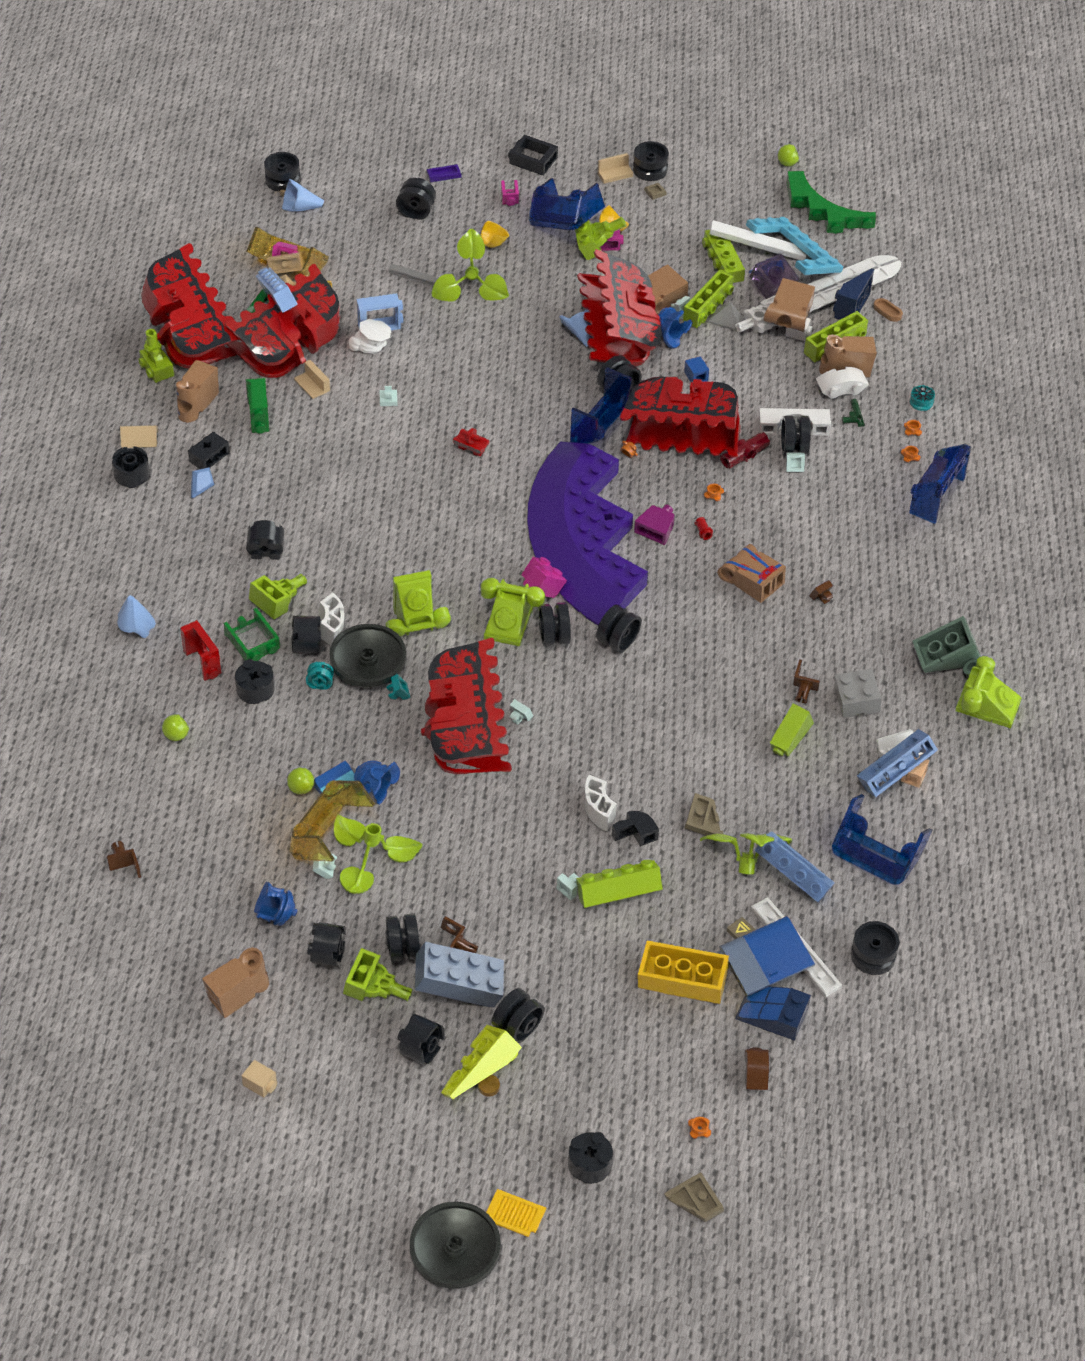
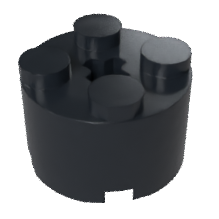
[112,446,150,488]
[246,520,285,560]
[291,615,321,654]
[235,659,275,704]
[307,922,346,967]
[397,1014,445,1065]
[568,1132,613,1184]

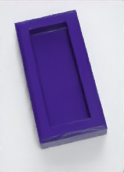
[426,164,462,183]

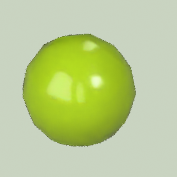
[777,144,799,166]
[162,714,189,741]
[287,767,314,795]

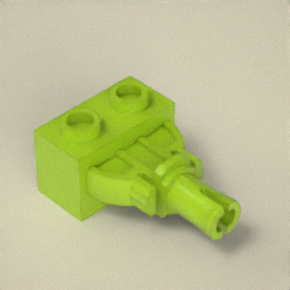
[574,217,626,260]
[138,329,174,383]
[249,573,307,620]
[343,948,413,1001]

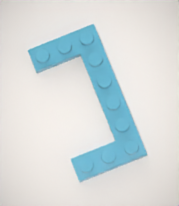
[746,217,844,275]

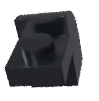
[612,811,659,846]

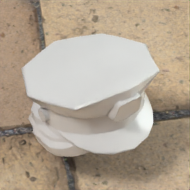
[349,319,391,354]

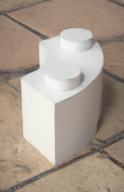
[816,367,869,399]
[319,593,344,646]
[584,775,617,832]

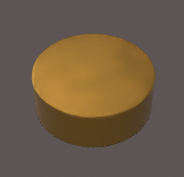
[478,1074,500,1097]

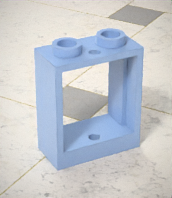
[357,293,403,330]

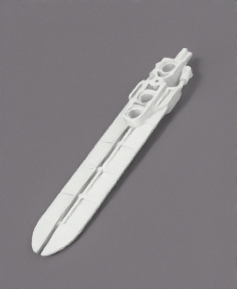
[735,255,901,333]

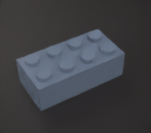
[415,942,504,1007]

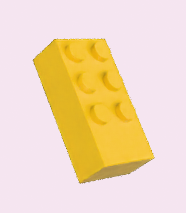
[638,941,729,1004]

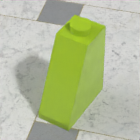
[770,703,814,757]

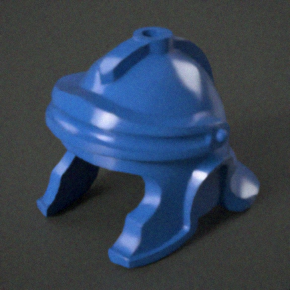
[658,307,693,348]
[353,760,400,805]
[254,881,298,926]

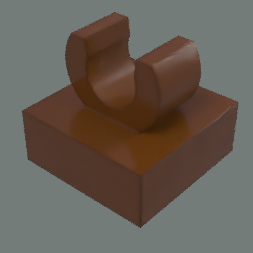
[809,580,833,604]

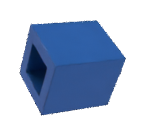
[684,356,709,382]

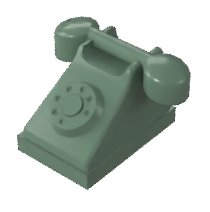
[913,616,981,677]

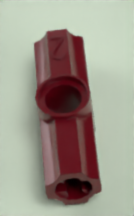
[720,432,770,468]

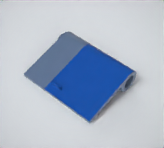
[717,916,815,996]

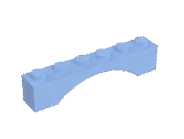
[256,267,298,313]

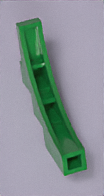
[786,171,876,234]

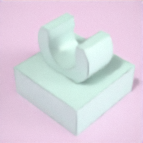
[671,296,691,320]
[380,386,398,406]
[786,453,805,472]
[510,699,533,725]
[313,851,337,879]
[556,873,579,900]

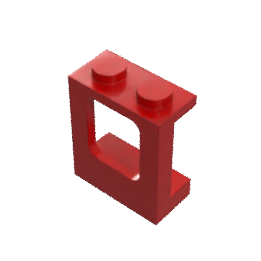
[180,620,221,681]

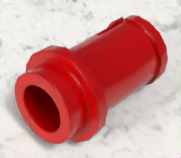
[694,517,713,540]

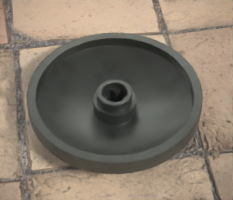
[330,624,406,687]
[410,1201,501,1289]

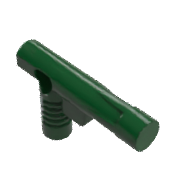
[842,398,865,427]

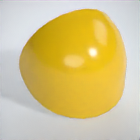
[599,205,629,232]
[481,221,509,248]

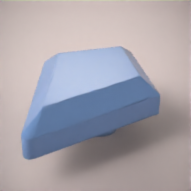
[191,467,214,498]

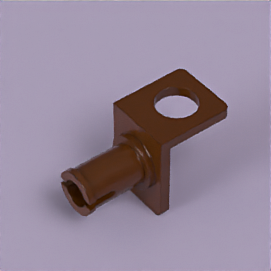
[793,659,820,704]
[107,841,141,878]
[441,916,479,953]

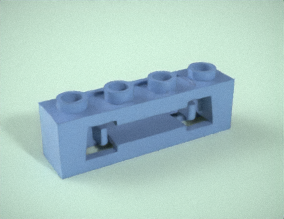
[857,729,938,797]
[755,831,835,902]

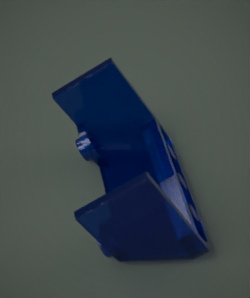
[528,178,605,230]
[570,367,632,444]
[909,444,972,524]
[832,794,933,885]

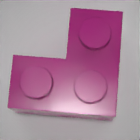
[521,557,567,598]

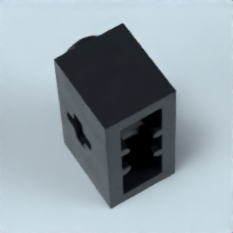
[188,432,230,469]

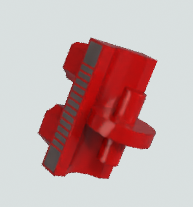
[453,428,489,457]

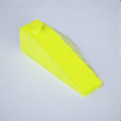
[441,1025,522,1099]

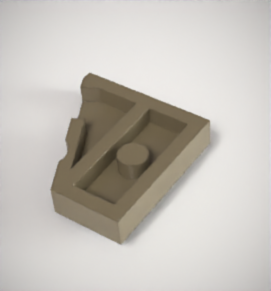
[685,793,723,836]
[664,1172,724,1222]

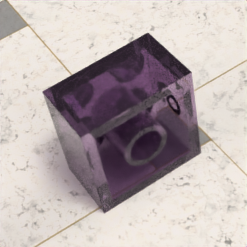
[749,254,800,299]

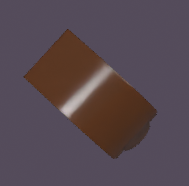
[744,1047,769,1090]

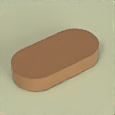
[873,298,903,322]

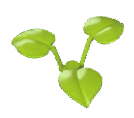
[432,228,509,302]
[333,814,423,894]
[700,833,792,875]

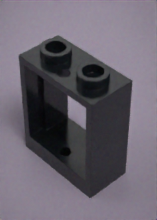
[508,135,558,176]

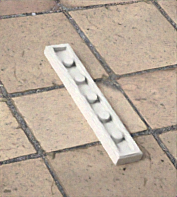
[710,220,806,260]
[751,897,842,997]

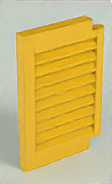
[486,1189,547,1237]

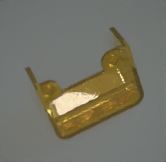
[246,227,329,276]
[290,780,375,862]

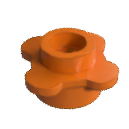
[904,420,922,436]
[620,440,638,458]
[901,446,921,462]
[704,483,724,501]
[688,1117,711,1139]

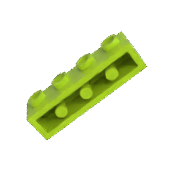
[702,230,745,283]
[683,270,734,328]
[804,311,868,363]
[576,860,663,908]

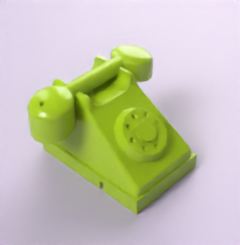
[385,570,451,637]
[481,578,545,646]
[955,656,1022,729]

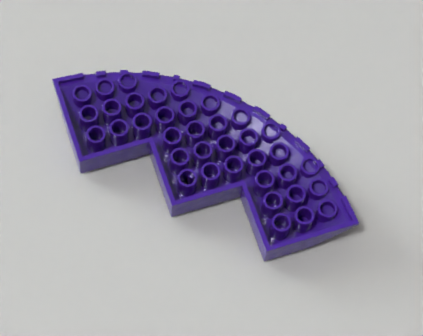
[527,441,648,626]

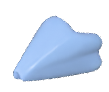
[282,179,324,212]
[559,309,593,347]
[117,595,156,638]

